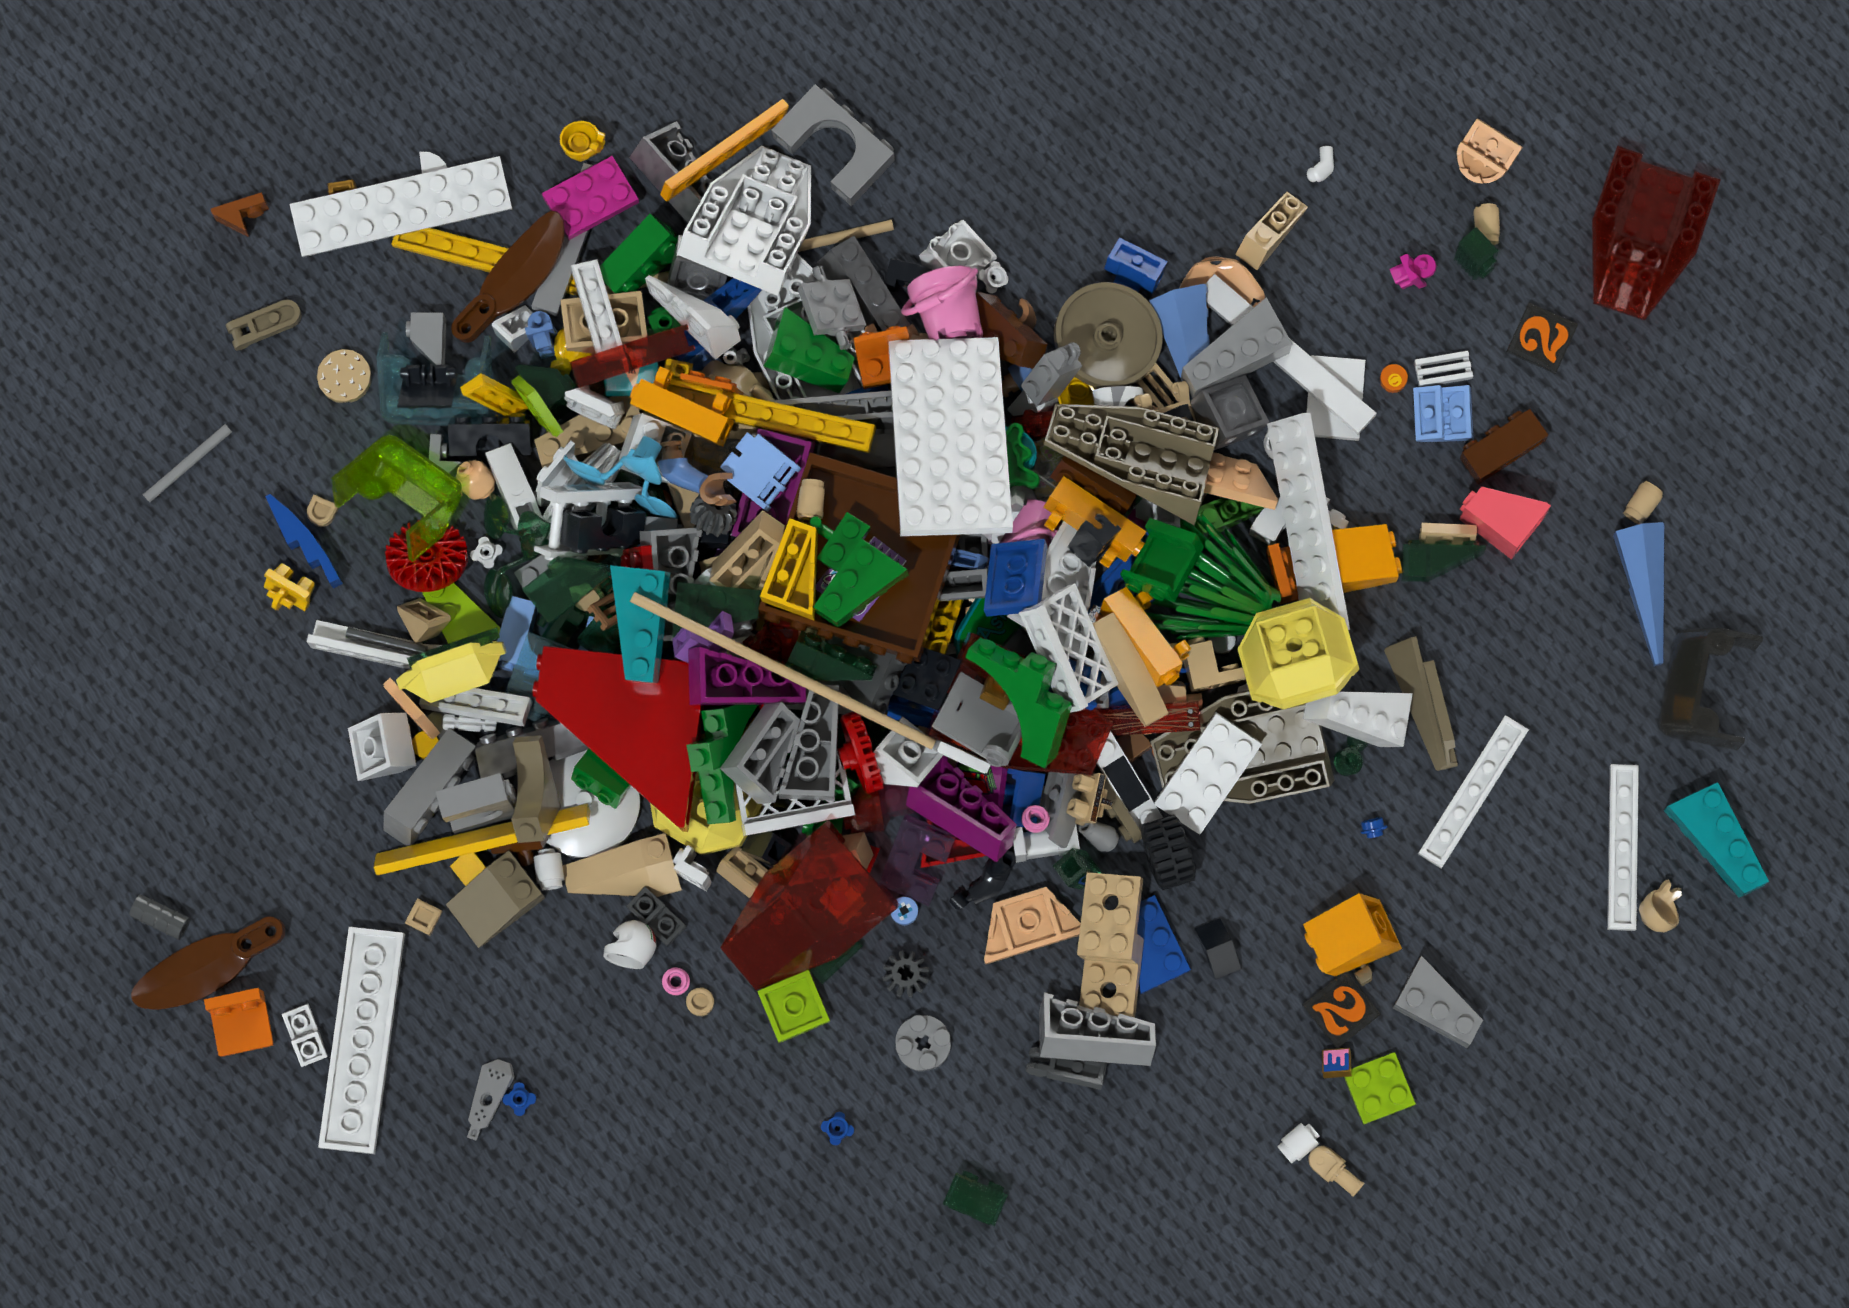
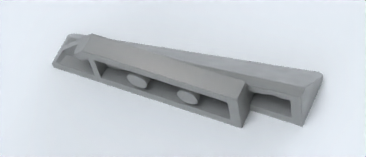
[1037,723,1101,848]

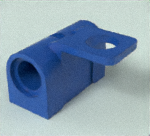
[1104,237,1168,294]

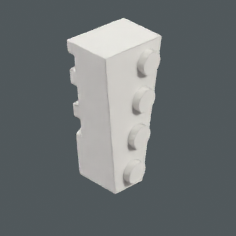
[1303,692,1413,747]

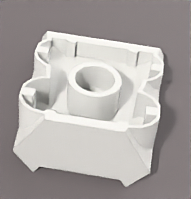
[919,220,997,276]
[564,385,626,429]

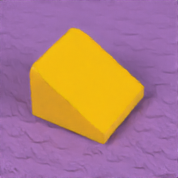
[450,853,486,886]

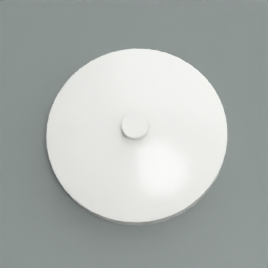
[546,750,640,858]

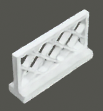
[1019,583,1118,713]
[734,752,855,836]

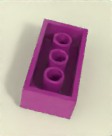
[731,428,816,537]

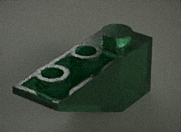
[1401,540,1486,582]
[785,631,877,680]

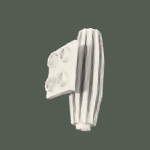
[536,440,621,540]

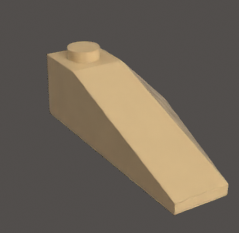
[563,833,682,897]

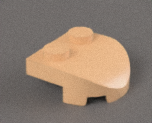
[1457,119,1523,184]

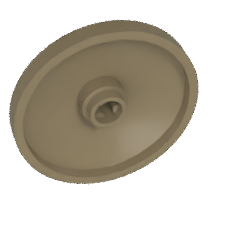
[1054,282,1163,388]

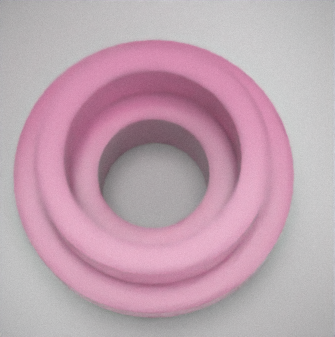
[1022,805,1050,833]
[662,967,690,996]

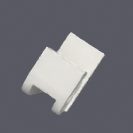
[1013,825,1080,863]

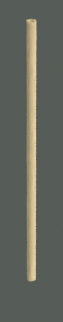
[578,219,894,296]
[630,592,936,749]

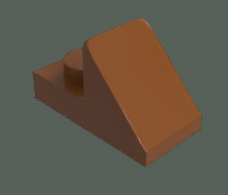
[211,192,269,237]

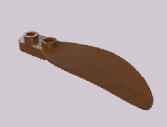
[451,211,564,343]
[131,917,285,1010]

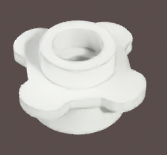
[978,261,1008,293]
[470,537,503,569]

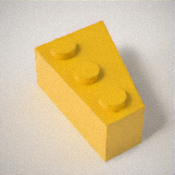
[760,518,818,620]

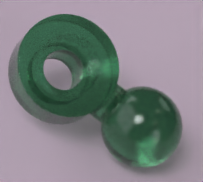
[1334,736,1368,776]

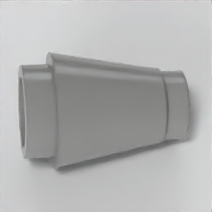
[1079,821,1119,852]

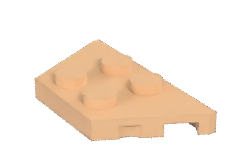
[1204,453,1278,510]
[984,887,1081,965]

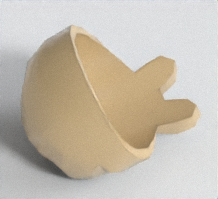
[1639,880,1682,933]

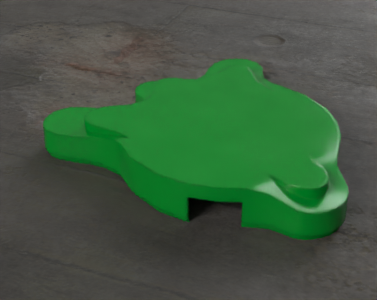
[1006,423,1040,489]

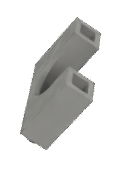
[772,84,895,206]
[435,773,517,835]

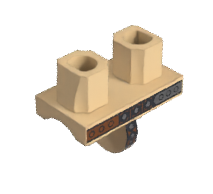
[1066,773,1113,826]

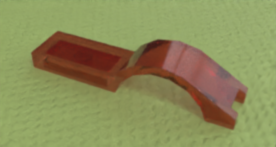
[570,324,695,388]

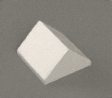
[873,717,943,787]

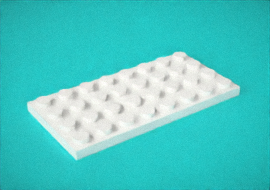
[888,337,1013,536]

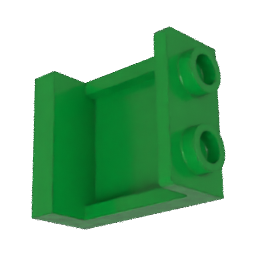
[1120,518,1204,602]
[571,749,631,809]

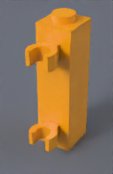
[630,366,734,447]
[1044,476,1147,568]
[1100,587,1192,687]

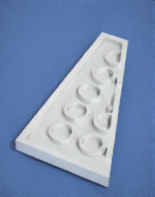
[1007,521,1096,653]

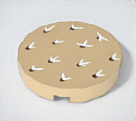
[317,349,371,403]

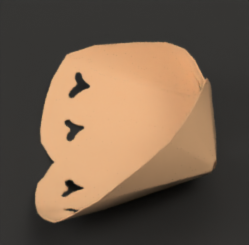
[1179,256,1265,309]

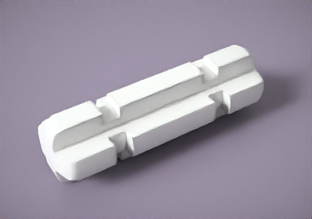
[442,714,497,732]

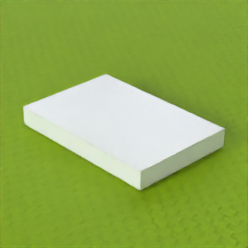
[1306,355,1365,441]

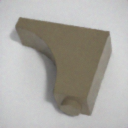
[511,735,561,843]

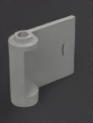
[931,672,1022,767]

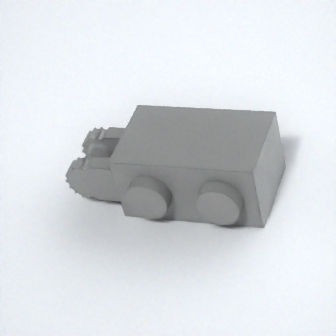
[1021,342,1082,407]

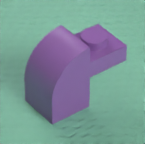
[672,611,734,663]

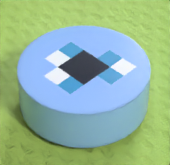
[890,897,918,925]

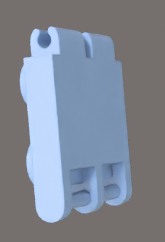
[720,432,802,512]

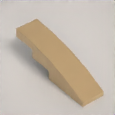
[1092,613,1168,727]

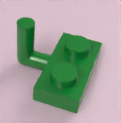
[810,512,871,572]

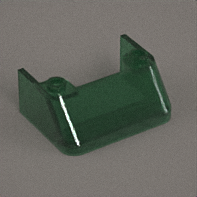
[522,556,615,641]

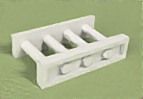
[534,482,643,561]

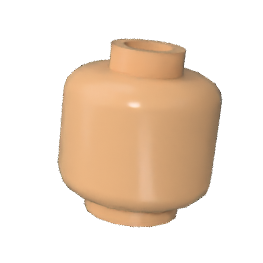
[455,459,495,500]

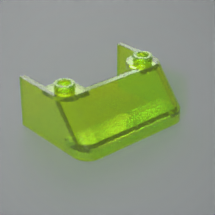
[331,435,462,562]

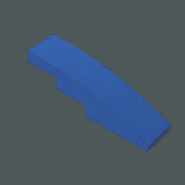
[665,278,762,362]
[265,494,343,588]

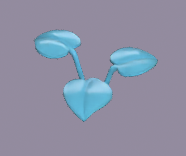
[563,436,679,519]

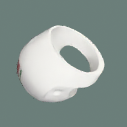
[603,920,656,969]

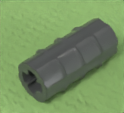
[129,894,190,940]

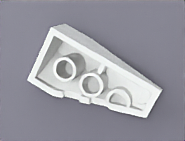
[645,275,741,360]

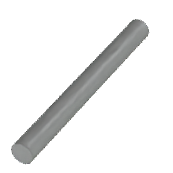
[143,424,232,503]

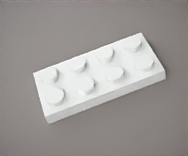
[1154,712,1262,835]

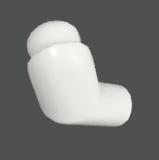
[1307,146,1334,182]

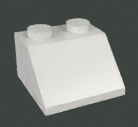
[348,713,416,781]

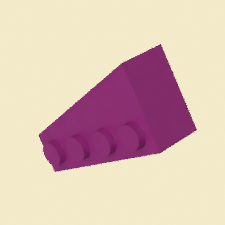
[688,647,806,705]
[906,755,1017,862]

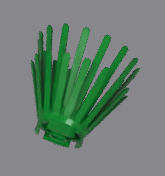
[1146,514,1281,639]

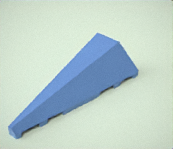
[1149,284,1211,401]
[1613,522,1664,666]

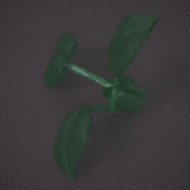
[484,493,551,618]

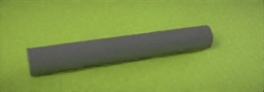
[346,627,428,657]

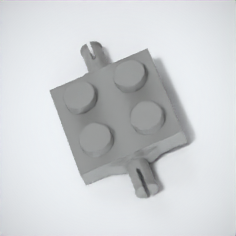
[798,266,866,350]

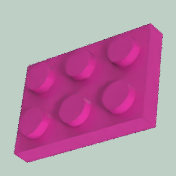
[542,156,639,240]

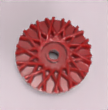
[385,519,468,592]
[837,711,884,794]

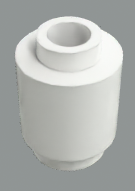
[533,849,564,890]
[1277,1123,1320,1164]

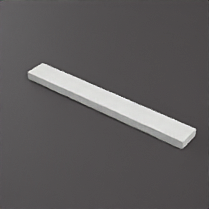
[1206,274,1377,435]

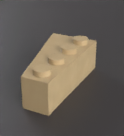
[534,396,640,468]

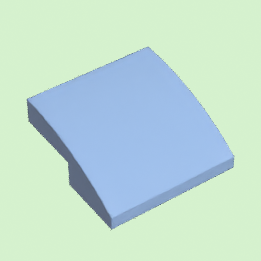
[1413,385,1474,442]

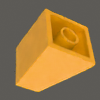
[1332,524,1402,593]
[1303,893,1402,976]

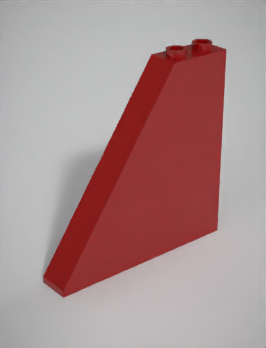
[533,646,706,832]

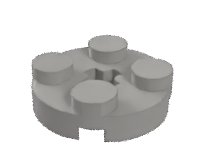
[896,1015,951,1071]

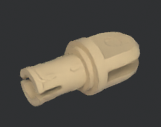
[1308,1146,1365,1197]

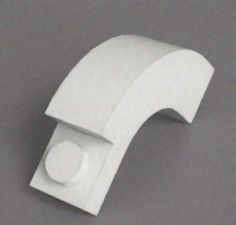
[1249,497,1349,545]

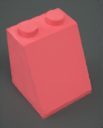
[1459,487,1551,559]

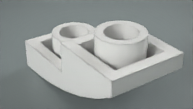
[282,1003,328,1067]

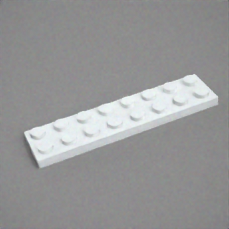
[290,156,512,257]
[1267,412,1350,630]
[318,927,405,1154]

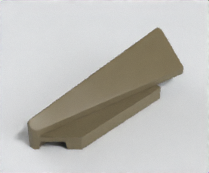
[1384,636,1458,771]

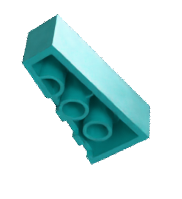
[610,565,671,683]
[1664,782,1769,898]

